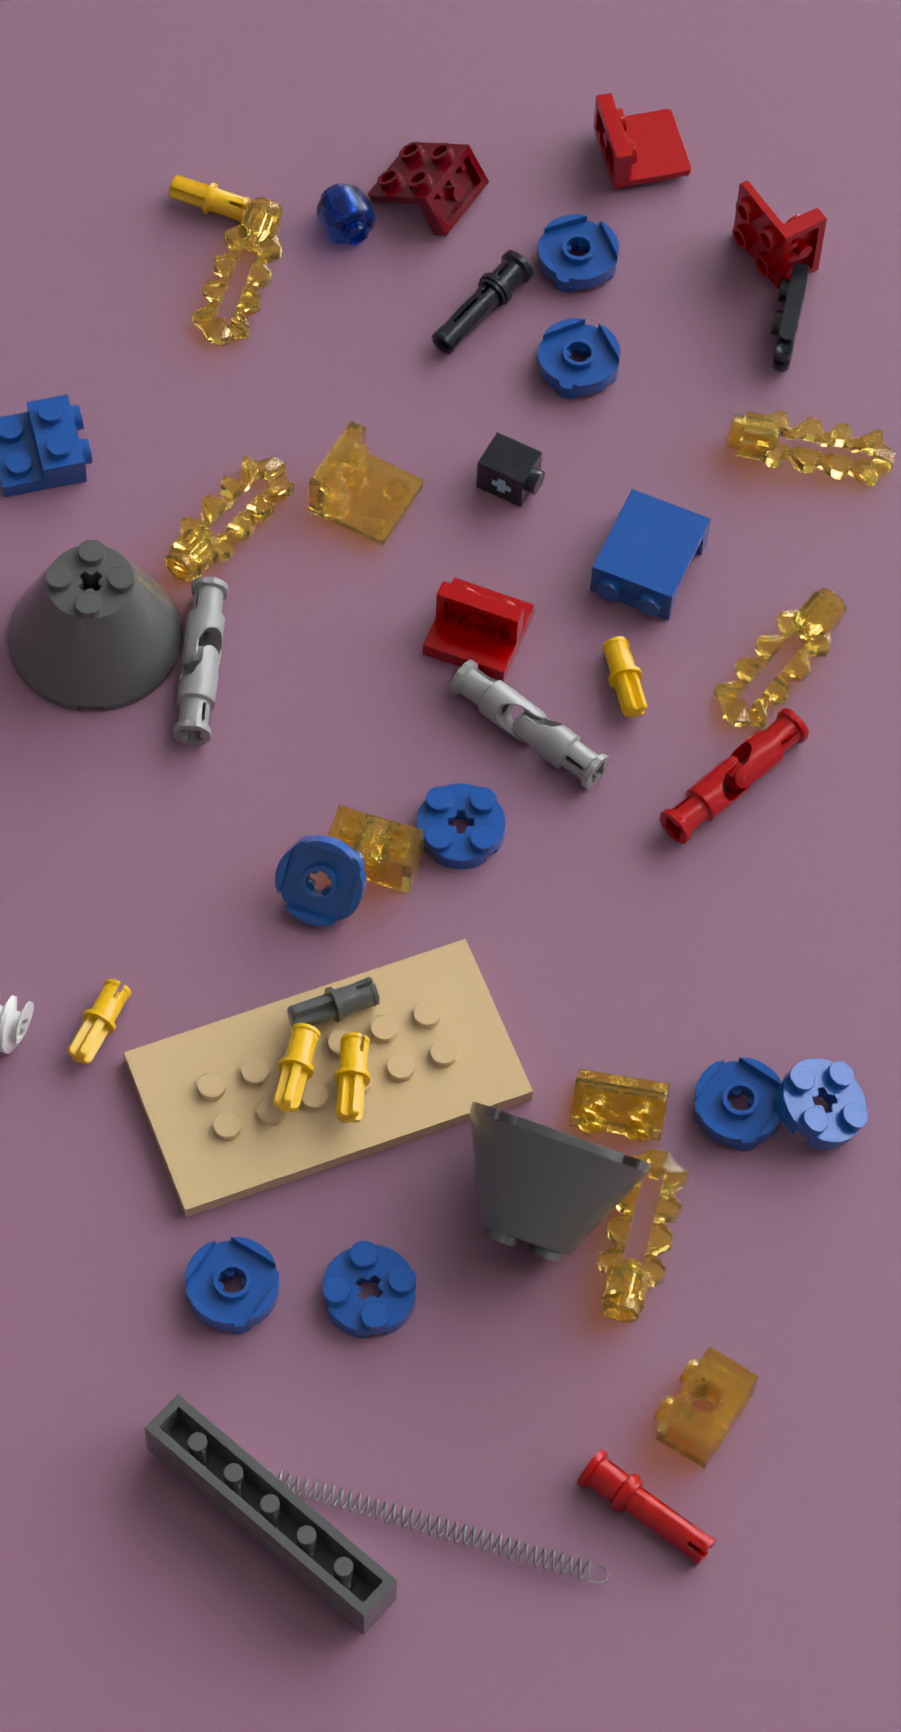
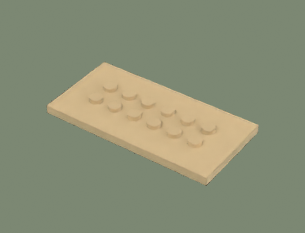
[123,939,533,1218]

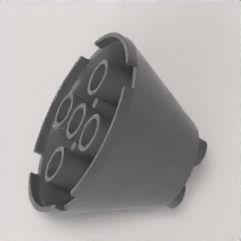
[8,540,182,711]
[470,1101,651,1263]

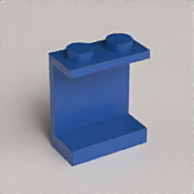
[590,489,711,620]

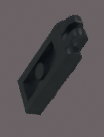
[771,262,810,372]

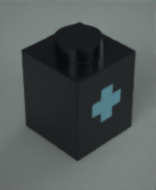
[476,432,545,507]

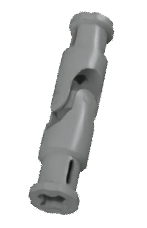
[173,577,229,745]
[449,660,610,789]

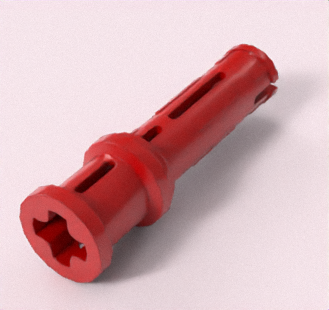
[576,1449,716,1565]

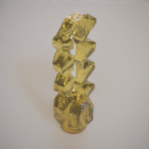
[192,197,283,345]
[727,410,895,486]
[164,454,295,582]
[714,588,847,728]
[598,1148,689,1323]

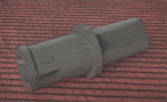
[287,977,380,1026]

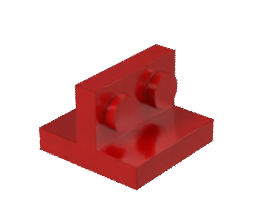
[423,577,534,681]

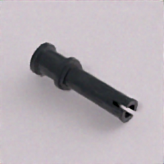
[431,250,533,354]

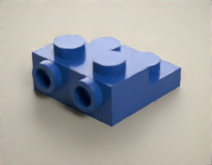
[0,394,92,497]

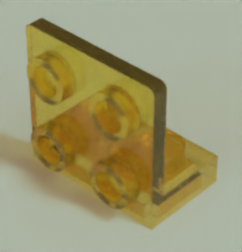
[309,421,423,545]
[570,1069,670,1142]

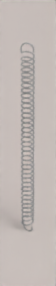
[266,1468,609,1584]

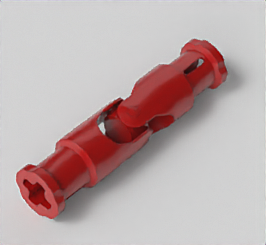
[659,708,809,844]

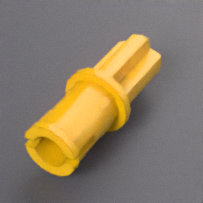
[168,175,251,223]
[602,636,647,718]
[67,979,132,1065]
[273,1023,320,1113]
[334,1032,371,1123]

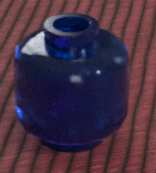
[316,183,376,245]

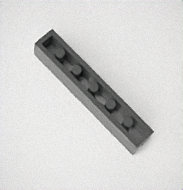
[145,1394,397,1635]

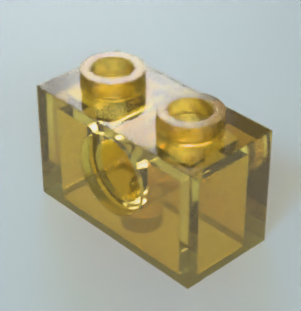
[327,805,424,893]
[654,1346,758,1469]

